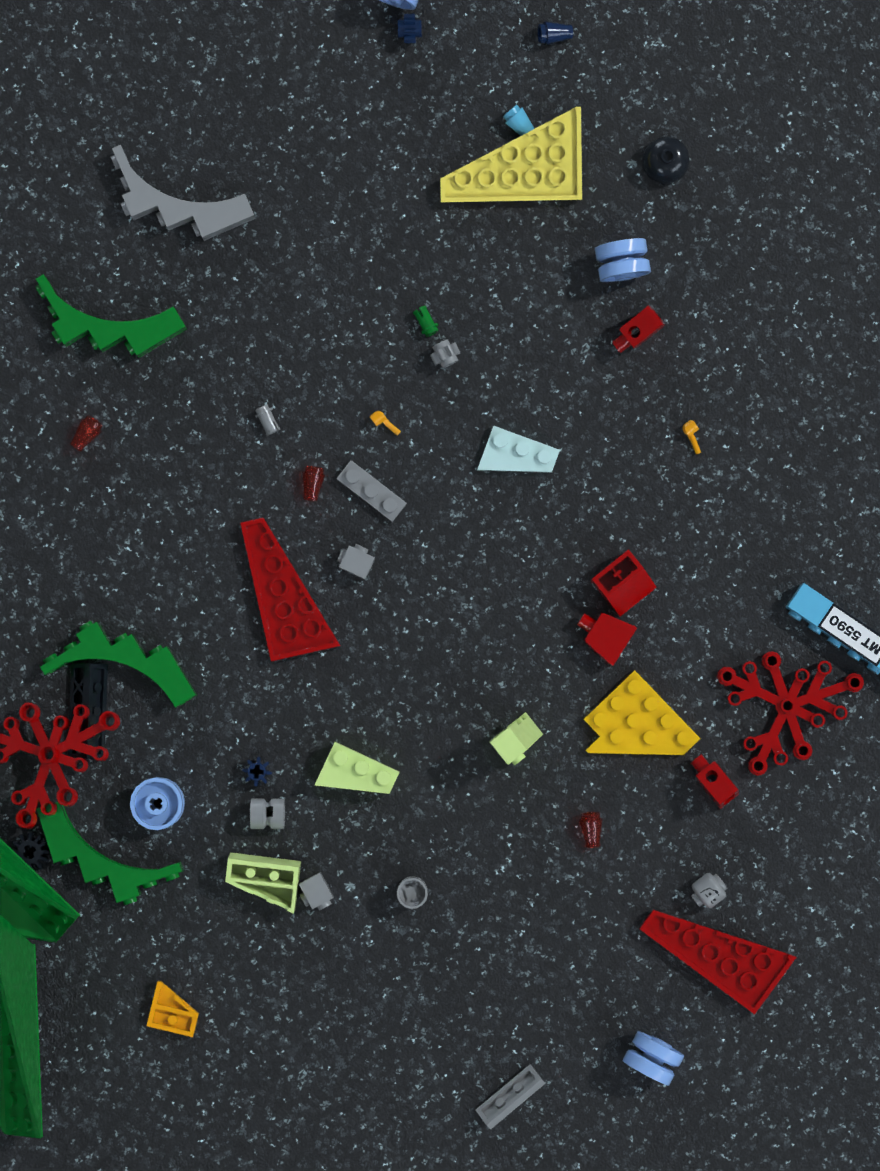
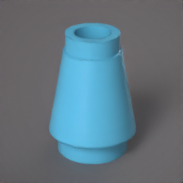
[503,104,534,136]

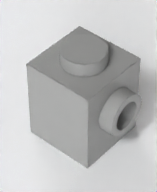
[337,544,375,580]
[299,872,334,911]

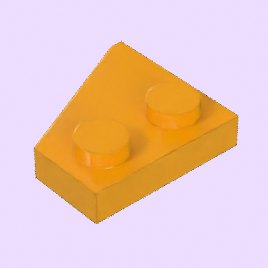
[147,981,199,1037]

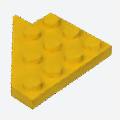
[583,670,700,755]

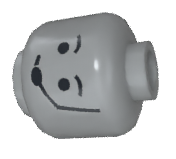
[691,873,728,908]

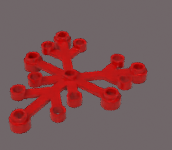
[717,651,864,776]
[0,702,120,829]

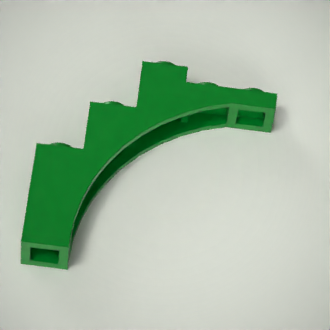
[35,274,187,358]
[40,621,197,707]
[37,802,184,905]

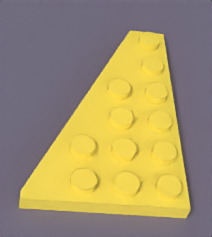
[440,107,582,202]

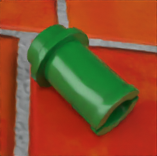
[413,306,439,337]

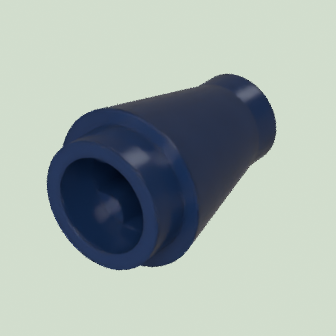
[537,21,573,45]

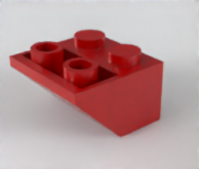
[590,549,657,617]

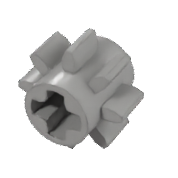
[430,339,460,368]

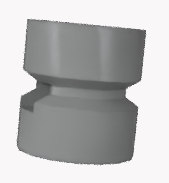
[250,798,285,829]
[397,876,428,909]

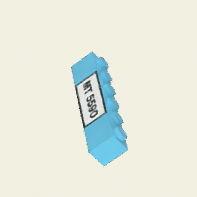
[786,583,880,675]

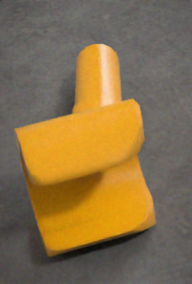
[370,411,401,436]
[682,420,701,454]

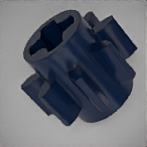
[398,14,422,43]
[242,757,272,786]

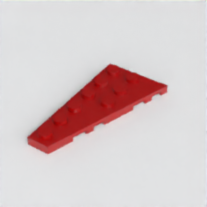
[240,518,340,662]
[639,910,797,1015]

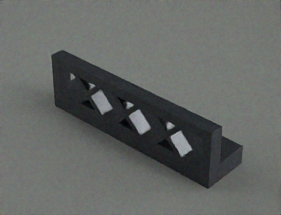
[68,663,108,759]

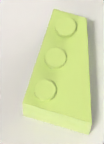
[489,712,543,765]
[315,742,400,794]
[225,852,301,914]

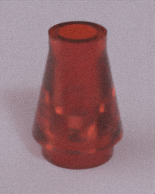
[70,415,103,451]
[302,466,326,501]
[579,812,602,848]

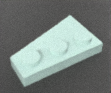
[477,426,560,473]

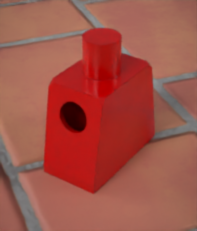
[612,305,665,353]
[577,613,637,666]
[691,755,739,809]

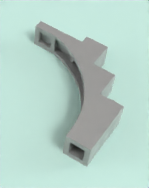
[111,145,256,241]

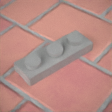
[336,460,407,522]
[476,1064,546,1129]

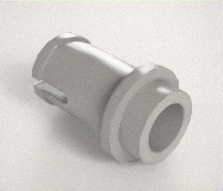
[255,404,281,436]

